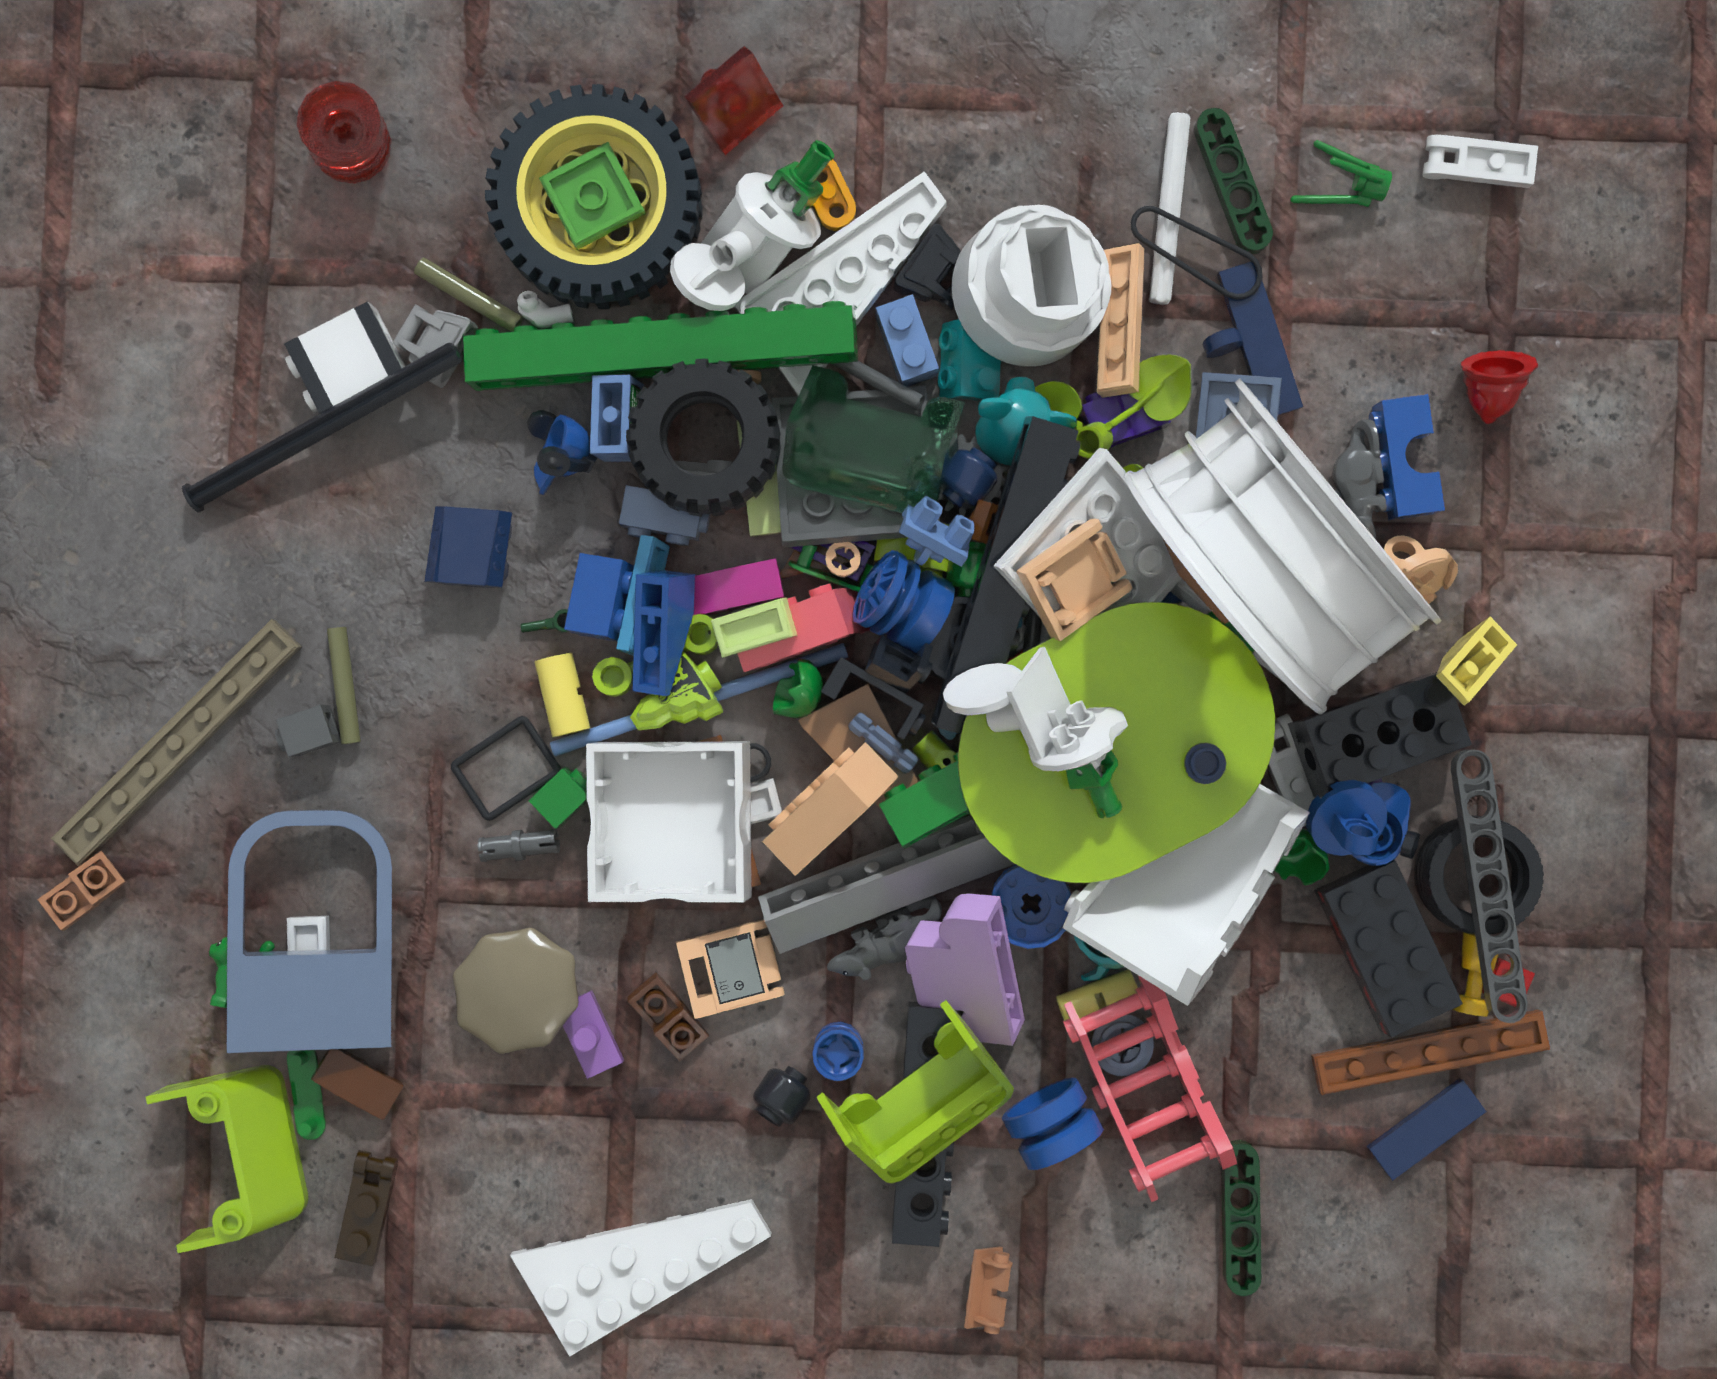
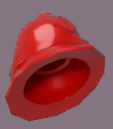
[1461,350,1538,424]

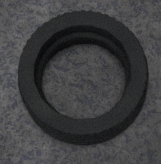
[1414,816,1544,935]

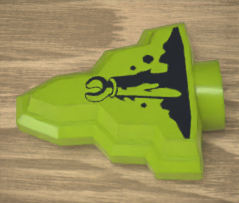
[630,650,723,731]

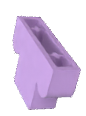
[905,894,1025,1046]

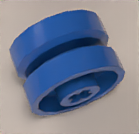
[1001,1078,1104,1170]

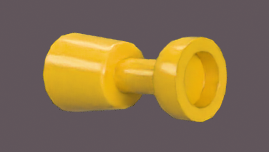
[1452,932,1498,1017]

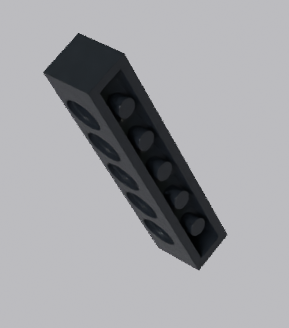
[892,1001,956,1247]

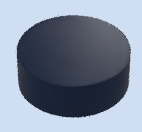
[1202,328,1244,358]

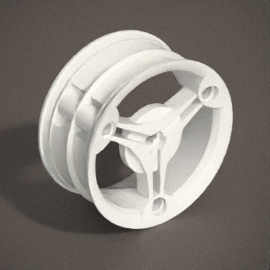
[1124,378,1442,714]

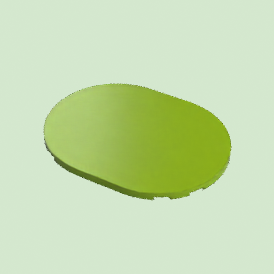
[958,602,1275,883]

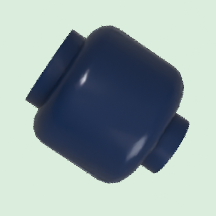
[939,447,998,508]

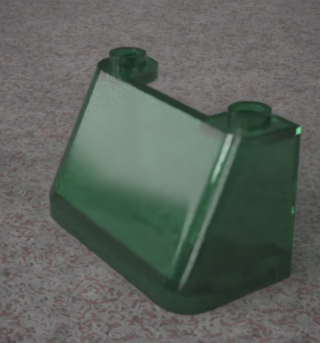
[782,365,965,513]

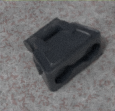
[893,224,961,310]

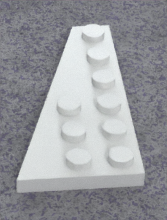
[735,172,947,400]
[510,1199,772,1357]

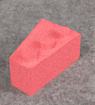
[738,584,870,672]

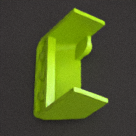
[816,1000,1014,1183]
[146,1065,308,1253]

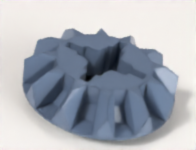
[1090,1014,1154,1076]

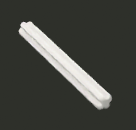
[1149,112,1191,305]

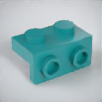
[938,319,1001,401]

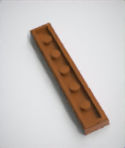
[1311,1010,1550,1095]

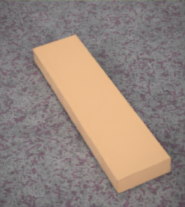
[1097,243,1144,398]

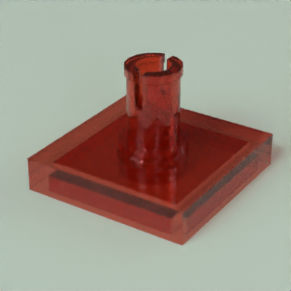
[684,46,783,155]

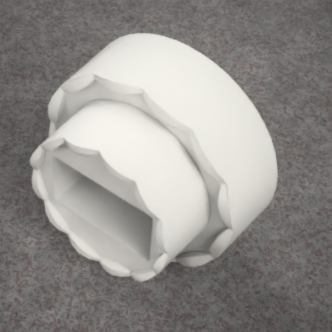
[952,205,1111,366]

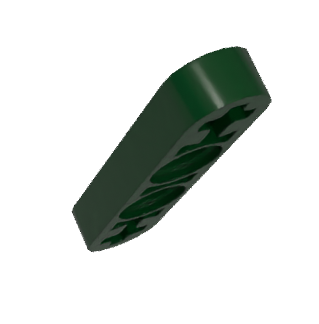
[1194,108,1273,254]
[1221,1140,1262,1296]

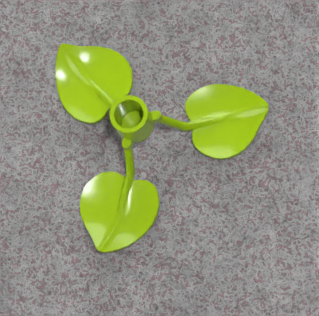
[1035,354,1192,473]

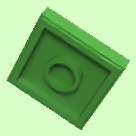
[539,142,646,250]

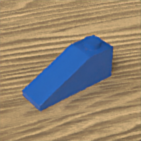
[633,570,695,696]

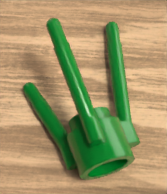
[1290,140,1392,207]

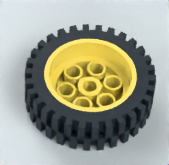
[485,84,703,309]

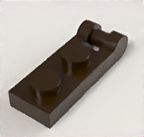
[334,1150,398,1266]

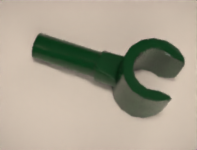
[521,609,569,634]

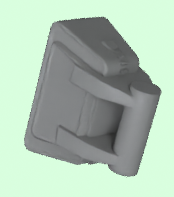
[392,304,478,388]

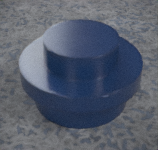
[1184,743,1226,784]

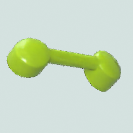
[592,614,718,697]

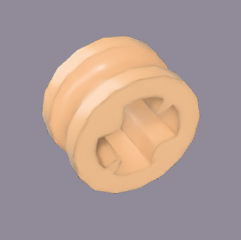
[825,542,861,577]

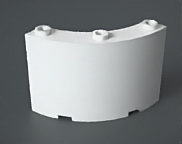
[1063,784,1310,1006]

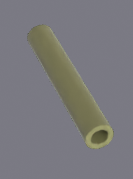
[414,257,523,332]
[327,627,361,745]

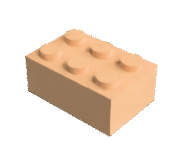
[762,742,899,876]

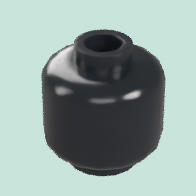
[753,1066,811,1127]

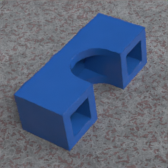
[1369,394,1445,521]

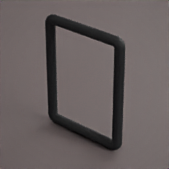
[451,716,561,821]

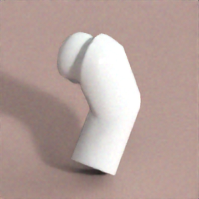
[517,291,574,329]

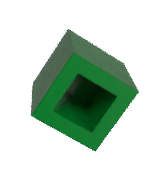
[528,767,587,829]

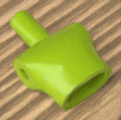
[912,730,956,769]

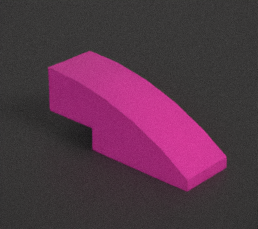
[693,558,785,615]

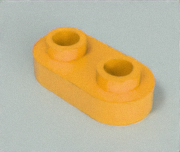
[812,159,856,231]

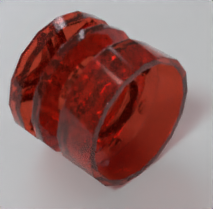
[296,81,392,184]

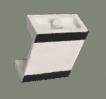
[284,301,405,414]

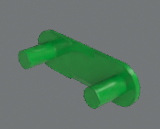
[788,545,874,592]
[287,1050,326,1140]

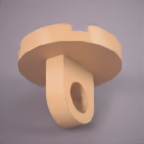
[1384,535,1458,604]

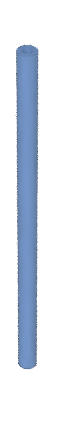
[550,643,848,756]

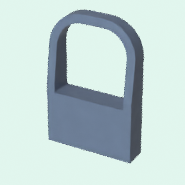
[227,810,392,1053]

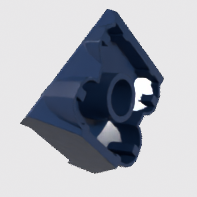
[424,506,512,588]

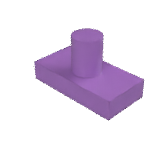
[563,990,624,1079]

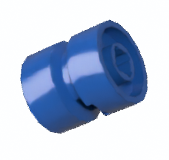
[812,1022,864,1081]

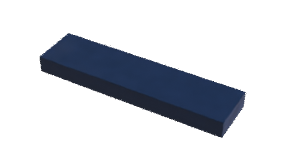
[1217,262,1303,416]

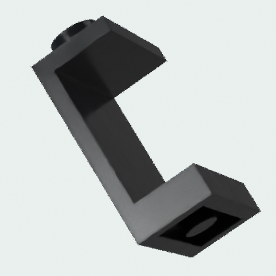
[821,657,926,739]

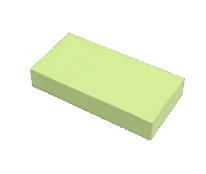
[711,597,797,658]

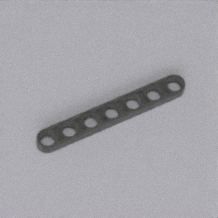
[1451,749,1528,1023]

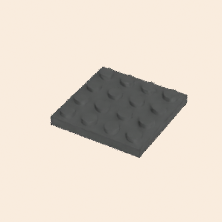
[771,386,939,548]

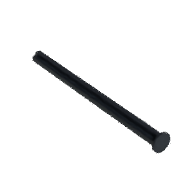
[182,343,462,513]

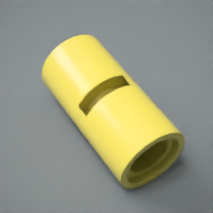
[534,653,590,738]
[1056,969,1138,1021]

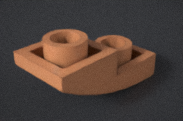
[37,851,126,931]

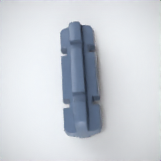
[848,713,918,774]

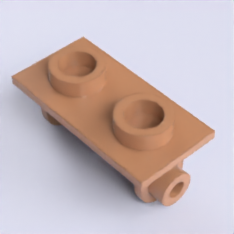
[964,1247,1012,1334]

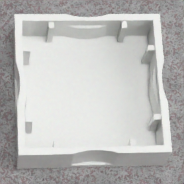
[586,741,752,902]

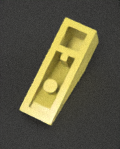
[1436,616,1517,706]

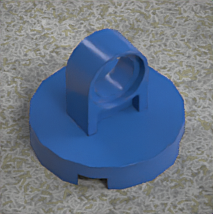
[1306,780,1387,856]

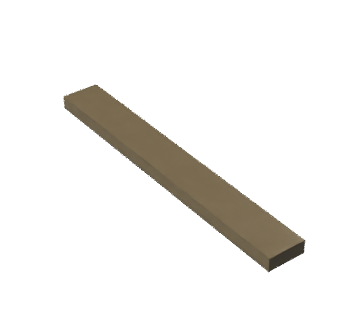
[51,619,302,866]

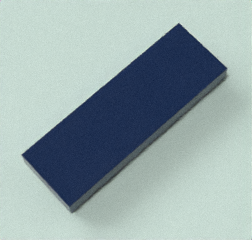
[1366,1078,1487,1181]

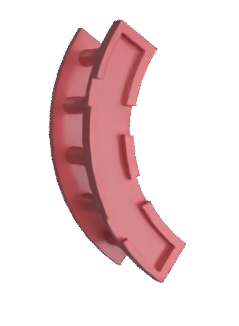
[1063,975,1237,1202]

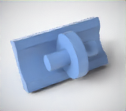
[899,496,974,567]

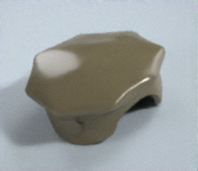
[453,928,579,1054]

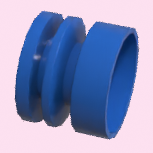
[852,550,955,654]
[991,864,1071,949]

